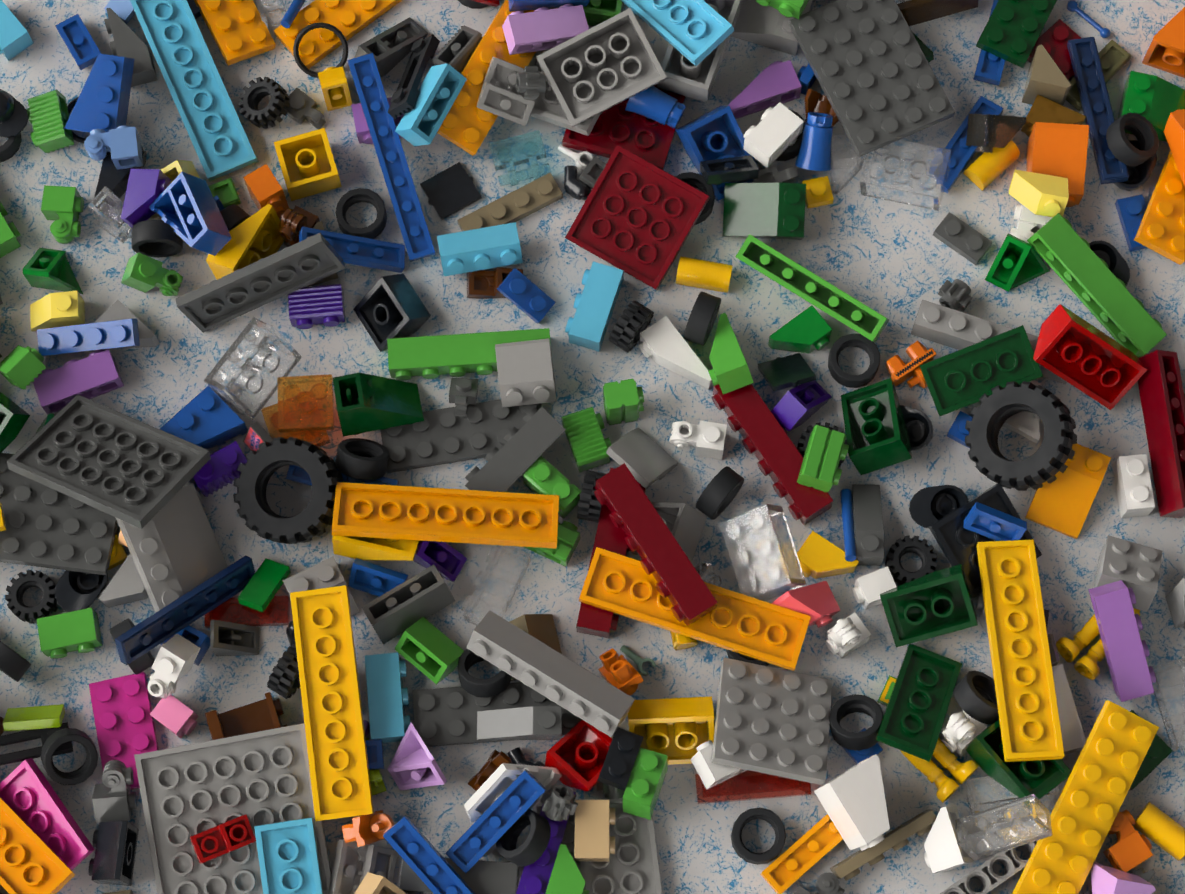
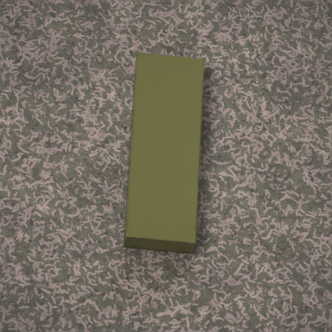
[1066,40,1132,111]

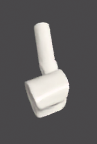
[558,144,593,170]

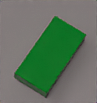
[238,558,291,612]

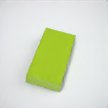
[3,704,65,732]

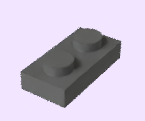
[933,212,993,265]

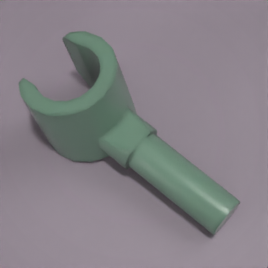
[620,645,656,676]

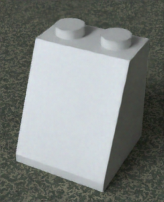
[814,754,890,851]

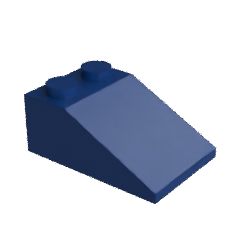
[676,106,760,201]

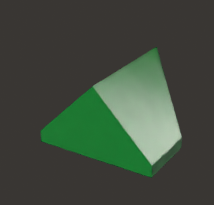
[985,233,1050,292]
[23,248,83,294]

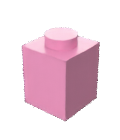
[150,695,199,739]

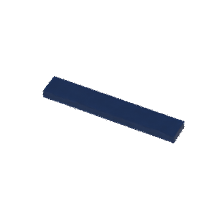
[1067,37,1129,185]
[115,555,255,665]

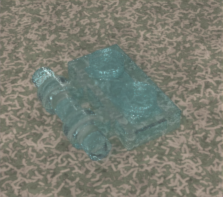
[488,130,551,186]

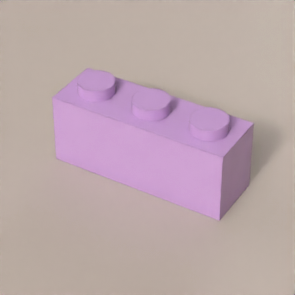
[502,4,589,55]

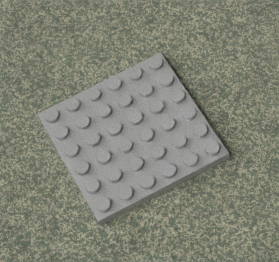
[134,723,332,894]

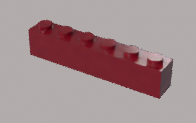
[1138,350,1185,518]
[712,384,833,525]
[594,463,718,626]
[576,468,646,638]

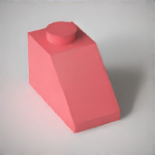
[772,581,841,628]

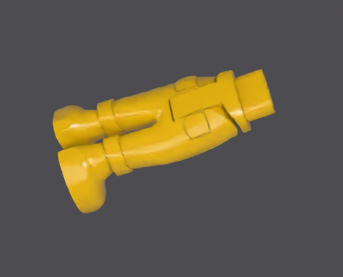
[1056,608,1141,680]
[900,737,979,803]

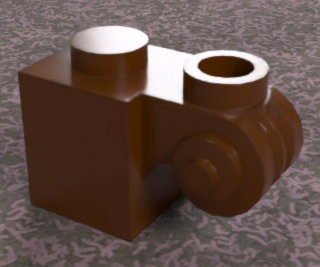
[279,205,320,247]

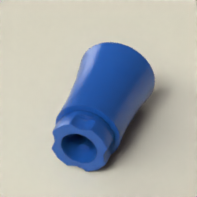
[625,86,686,129]
[795,112,833,171]

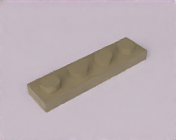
[457,173,563,231]
[830,810,936,881]

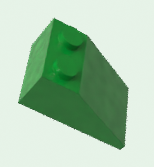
[1118,71,1185,142]

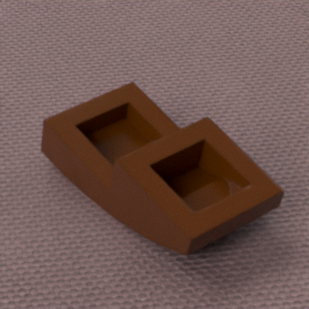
[467,267,523,299]

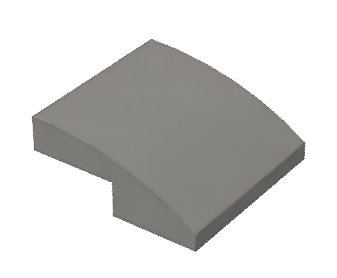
[476,57,535,126]
[606,427,678,489]
[328,839,398,894]

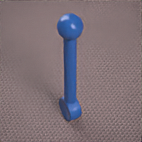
[1067,0,1110,38]

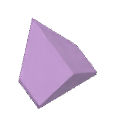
[387,722,447,790]
[1091,862,1156,894]

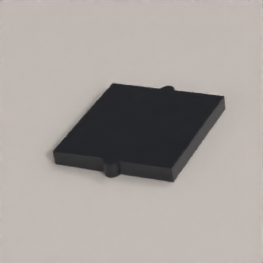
[420,162,482,220]
[758,353,816,392]

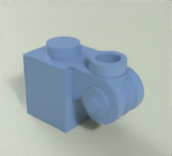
[84,125,143,170]

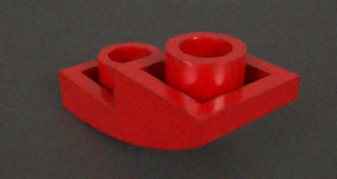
[190,814,256,864]

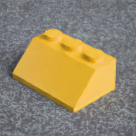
[628,696,714,765]

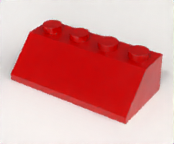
[1033,304,1147,410]

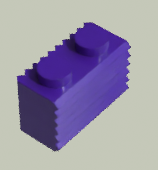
[288,284,345,329]
[193,441,247,497]

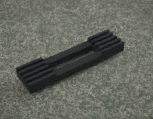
[388,34,440,119]
[0,722,73,766]

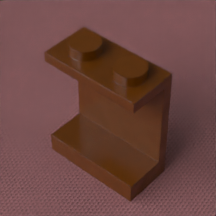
[205,692,287,740]

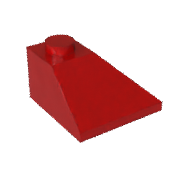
[545,720,612,792]

